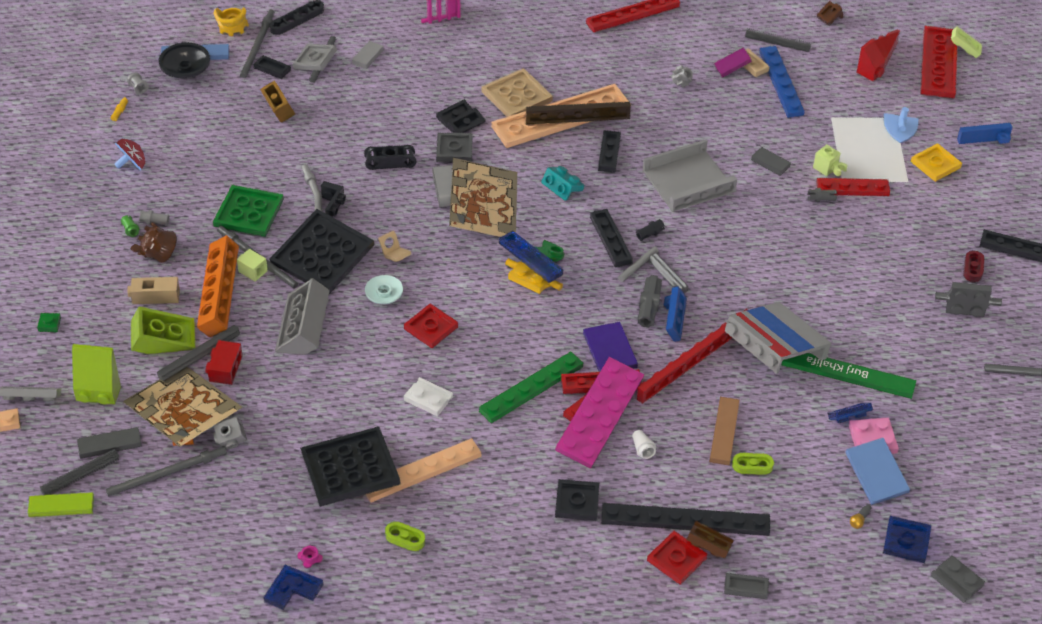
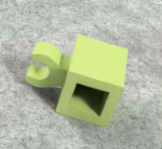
[813,144,847,176]

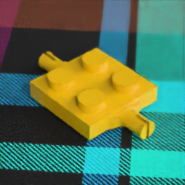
[505,254,563,294]

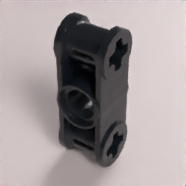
[364,145,417,170]

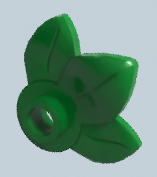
[529,240,565,262]

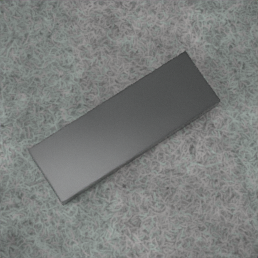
[77,427,142,459]

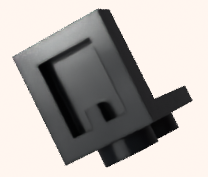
[321,181,346,217]

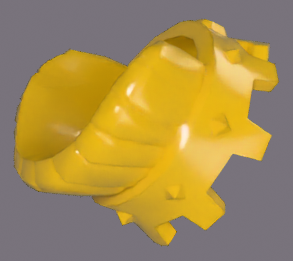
[213,7,249,36]

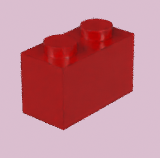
[205,340,243,385]

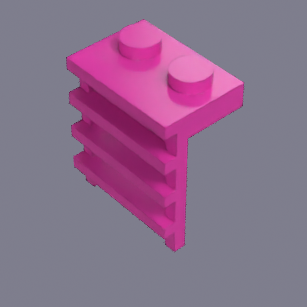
[421,0,461,24]

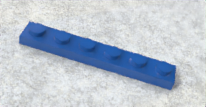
[759,46,805,118]

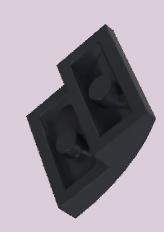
[436,99,486,133]

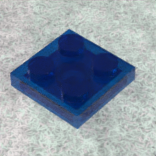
[882,516,932,563]

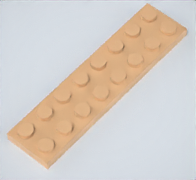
[491,84,631,148]

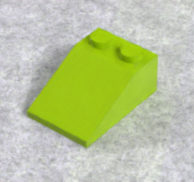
[131,306,195,354]
[72,344,121,405]

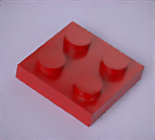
[404,303,458,348]
[647,530,707,585]

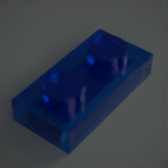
[827,402,873,423]

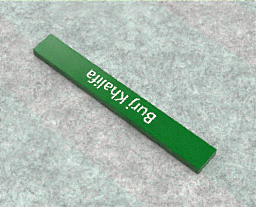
[781,353,917,399]

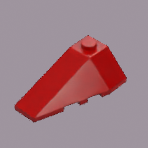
[856,29,900,81]

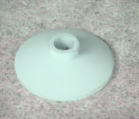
[365,275,403,304]

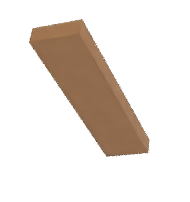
[709,396,740,466]

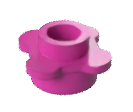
[297,546,323,568]

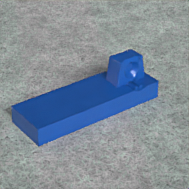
[957,123,1012,144]
[664,286,687,342]

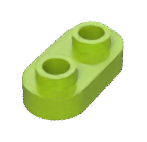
[732,453,774,475]
[385,521,425,551]

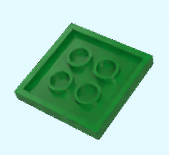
[213,185,284,237]

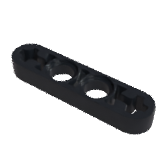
[270,0,324,35]

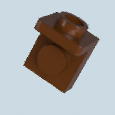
[816,1,844,26]

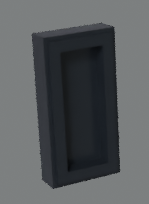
[253,55,291,80]

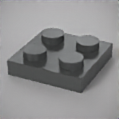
[436,133,473,162]

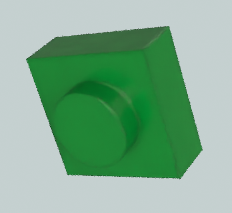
[37,313,61,332]

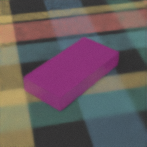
[714,47,752,78]

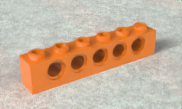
[197,235,239,337]

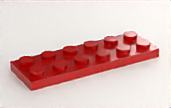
[920,26,957,99]

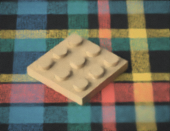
[481,68,553,117]

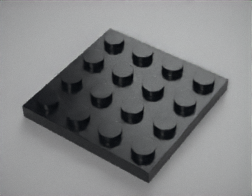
[270,209,375,294]
[300,426,401,507]

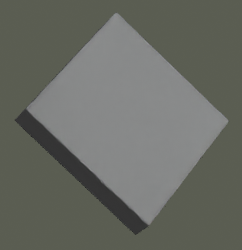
[292,44,337,71]

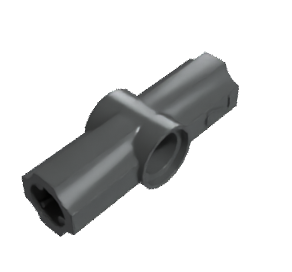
[638,275,662,328]

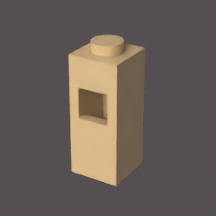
[127,277,180,304]

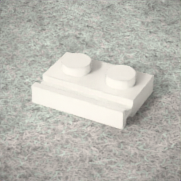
[404,377,453,417]

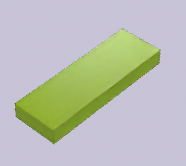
[28,492,94,517]

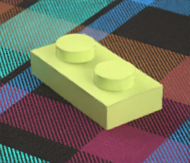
[951,26,982,58]

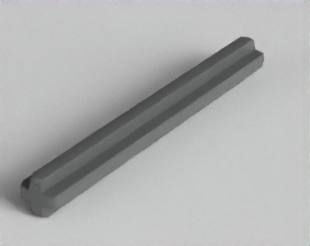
[157,325,240,381]

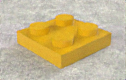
[911,143,962,182]

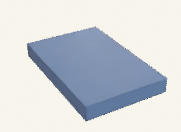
[845,438,910,505]

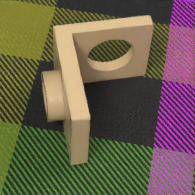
[378,231,411,262]

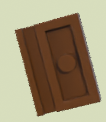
[686,521,734,559]

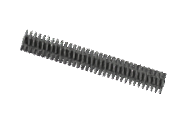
[745,28,812,52]
[40,449,119,495]

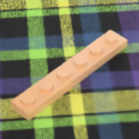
[365,438,481,503]

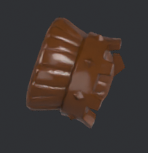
[130,222,177,263]

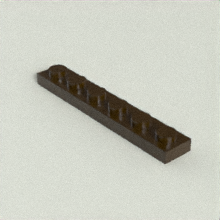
[526,102,631,124]

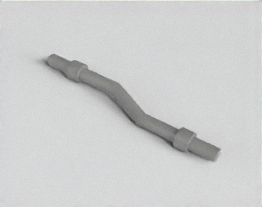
[301,164,323,212]

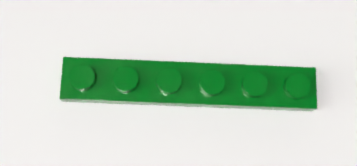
[479,351,584,424]

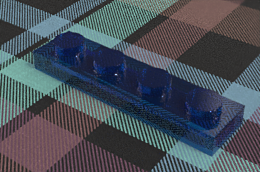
[499,231,564,283]

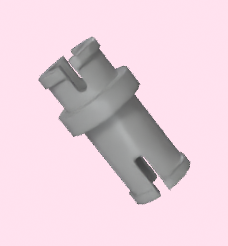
[139,210,170,226]

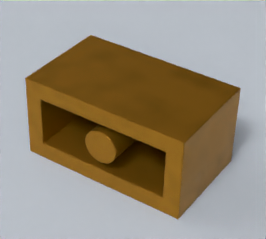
[260,80,296,123]

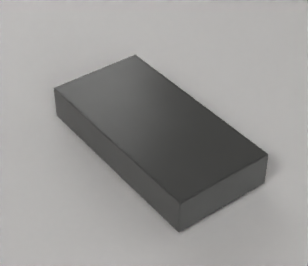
[751,147,791,176]
[724,573,769,600]

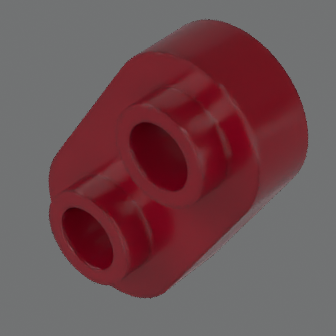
[963,251,985,282]

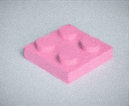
[849,417,899,454]

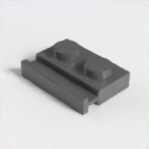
[931,555,985,603]

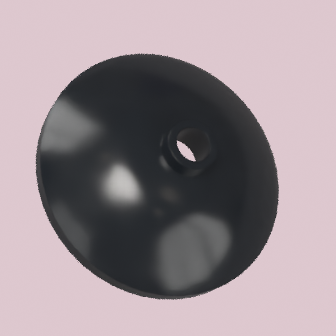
[159,42,210,79]

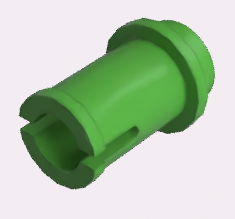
[121,215,140,237]

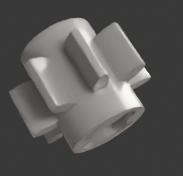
[672,65,693,88]

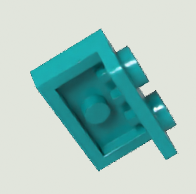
[541,166,585,200]

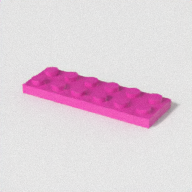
[555,357,645,468]

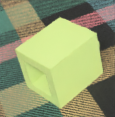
[237,249,268,282]

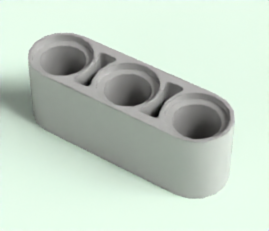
[432,165,452,208]

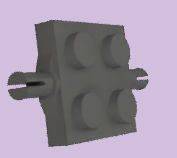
[935,282,1002,317]

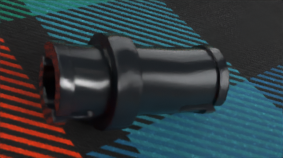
[636,219,665,241]

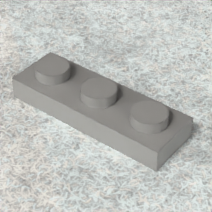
[0,386,61,401]

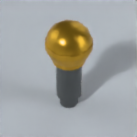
[850,504,872,529]

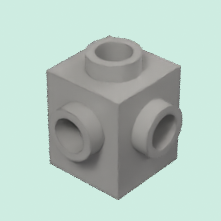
[213,417,248,449]

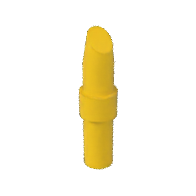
[110,97,128,121]

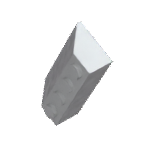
[275,278,330,355]

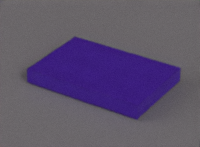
[583,322,638,372]

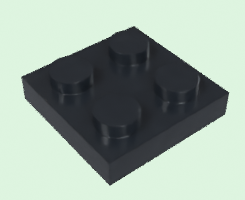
[555,479,600,521]

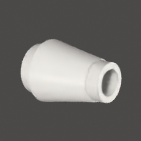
[632,430,656,459]

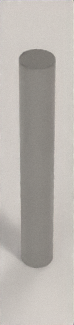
[618,246,659,282]

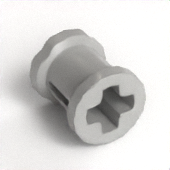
[127,72,149,95]

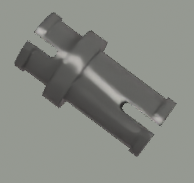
[807,188,837,202]

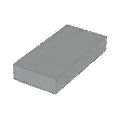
[352,41,384,69]

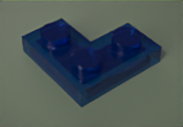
[263,565,324,610]

